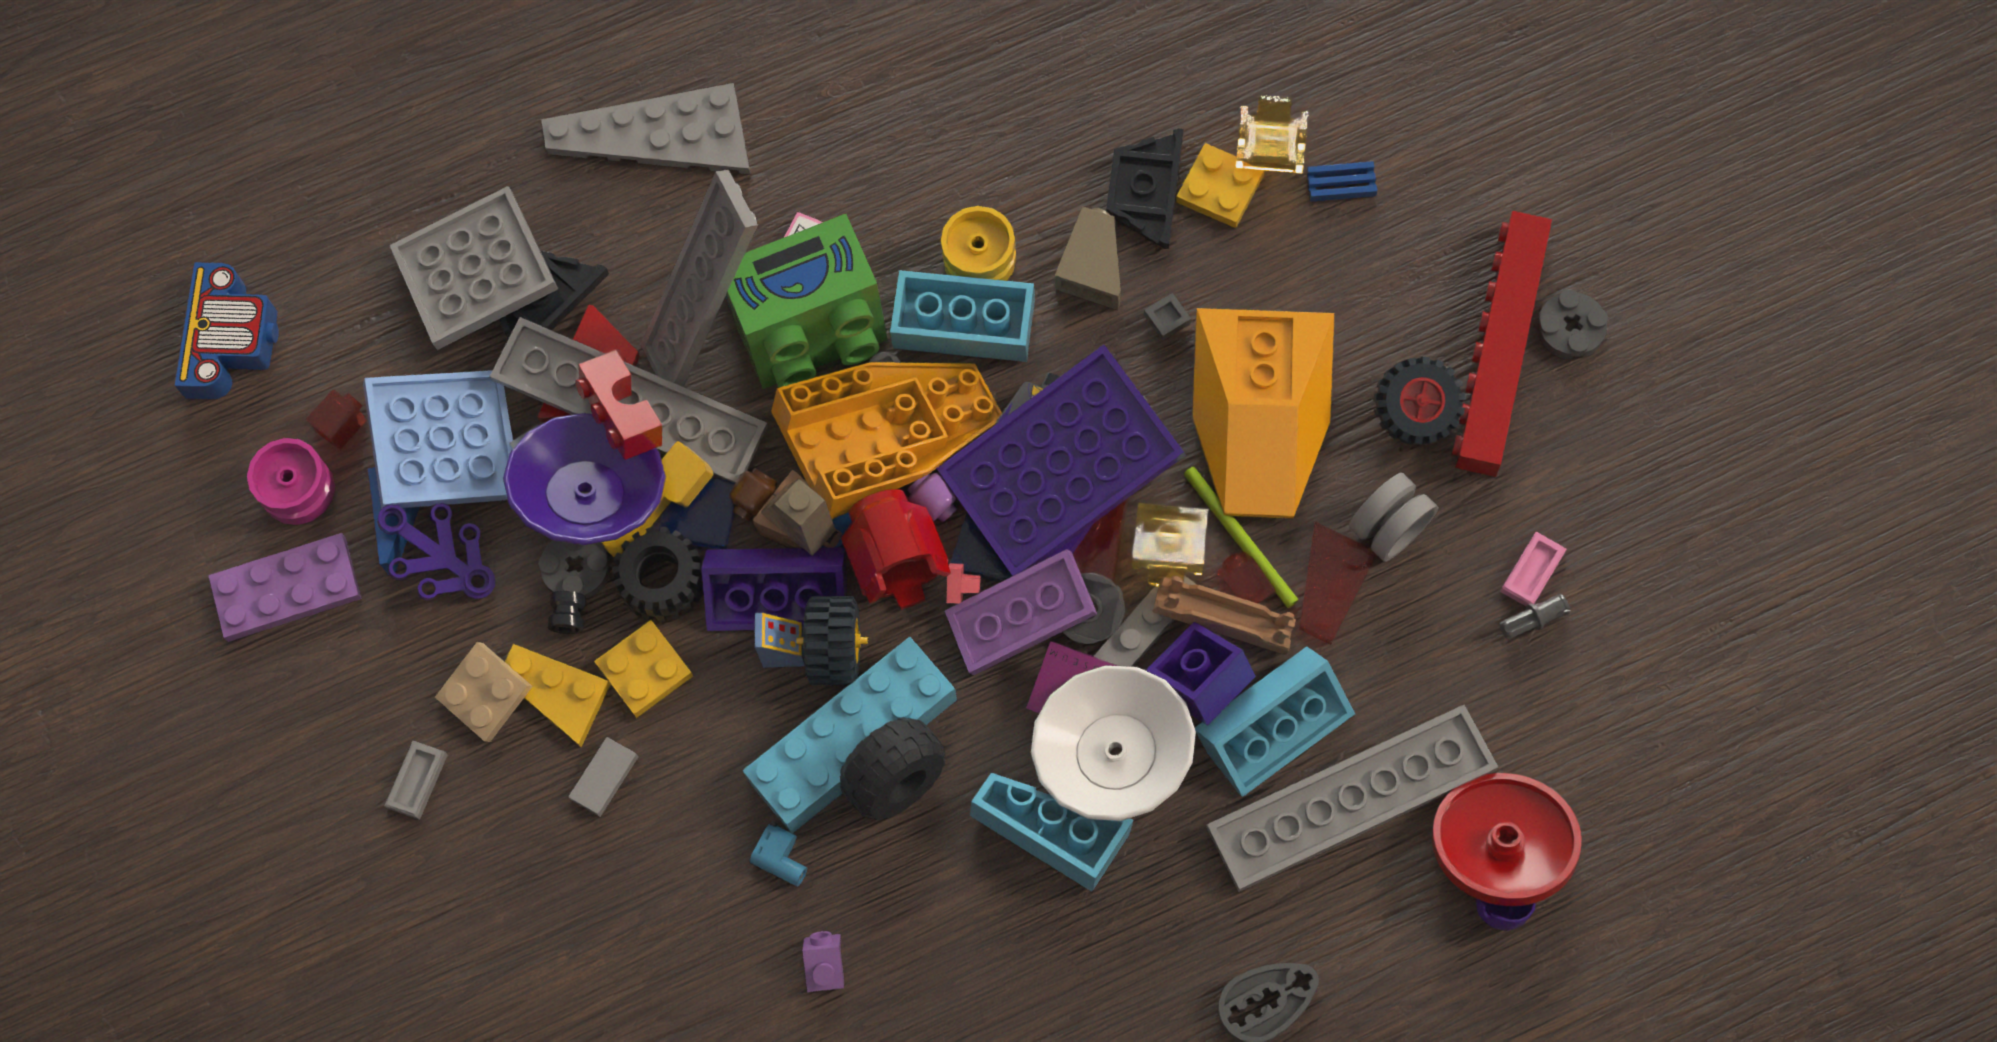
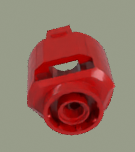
[841,489,951,610]

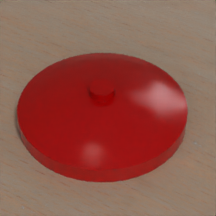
[1432,773,1582,906]

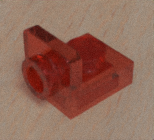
[1217,552,1276,604]

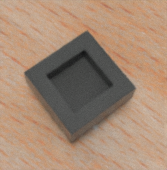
[1144,293,1191,341]

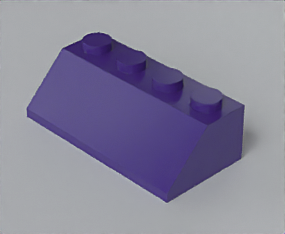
[701,547,847,631]

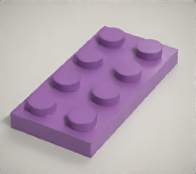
[208,533,362,642]
[945,549,1097,675]

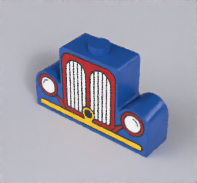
[175,262,279,399]

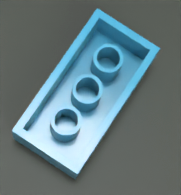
[890,270,1035,362]

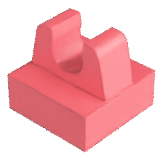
[946,563,980,604]

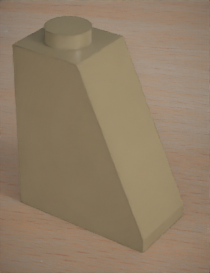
[1055,206,1121,310]
[761,479,836,556]

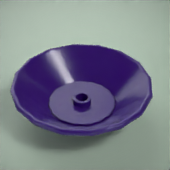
[503,413,666,545]

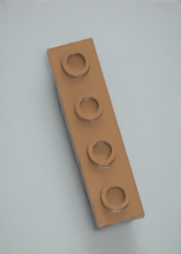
[1152,576,1296,655]

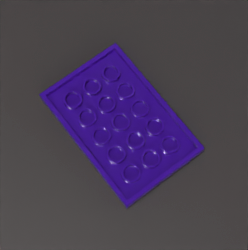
[936,345,1186,576]

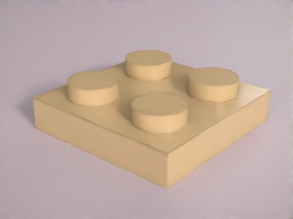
[435,642,533,742]

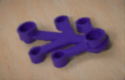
[377,503,495,601]

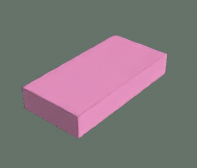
[1500,532,1567,606]

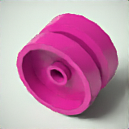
[247,438,335,525]

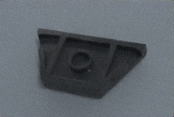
[1106,128,1184,249]
[500,250,609,340]

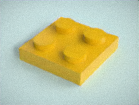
[1176,143,1265,228]
[594,620,693,718]

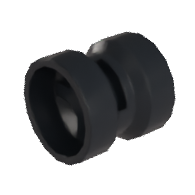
[547,591,586,634]

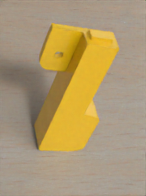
[601,441,713,557]

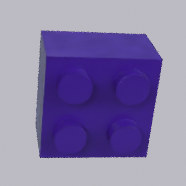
[1146,622,1256,726]

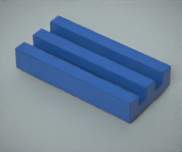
[1307,161,1377,202]

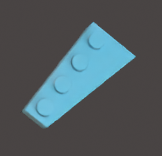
[970,773,1133,891]

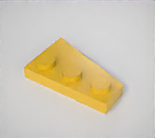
[505,644,611,747]

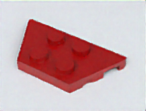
[538,304,640,423]

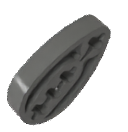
[1218,963,1319,1042]

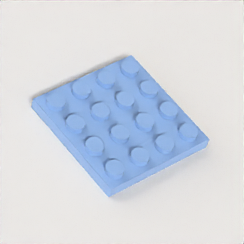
[363,370,513,509]

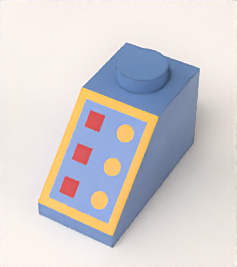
[755,613,804,668]

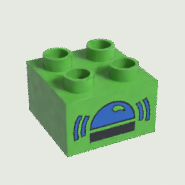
[726,214,887,389]

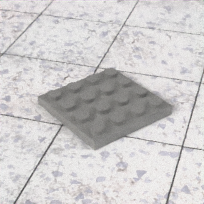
[390,186,558,350]

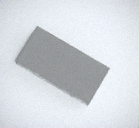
[569,737,638,817]
[384,741,448,820]

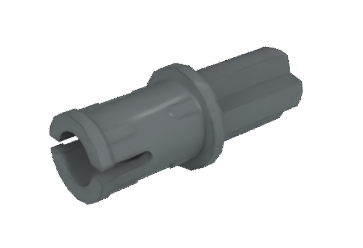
[1499,593,1570,639]

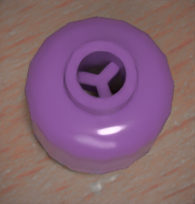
[907,473,957,523]

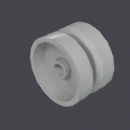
[1349,472,1439,562]

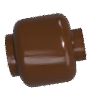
[729,468,778,521]

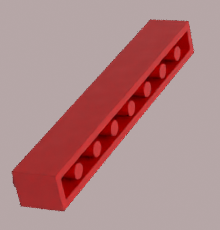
[1451,211,1552,477]

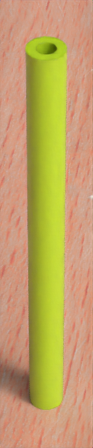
[1183,466,1299,608]

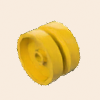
[941,206,1016,281]

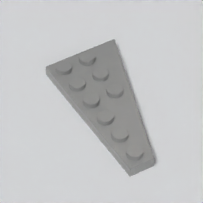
[541,83,751,174]

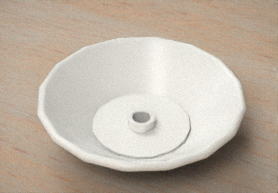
[1031,665,1196,821]

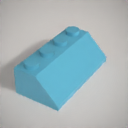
[1195,646,1355,797]

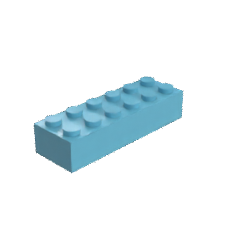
[742,637,957,834]

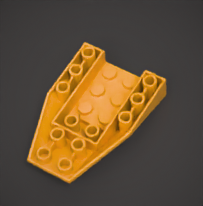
[1192,308,1334,519]
[771,362,1002,519]

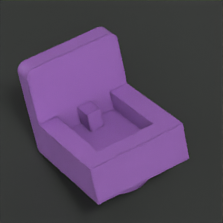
[802,931,844,992]

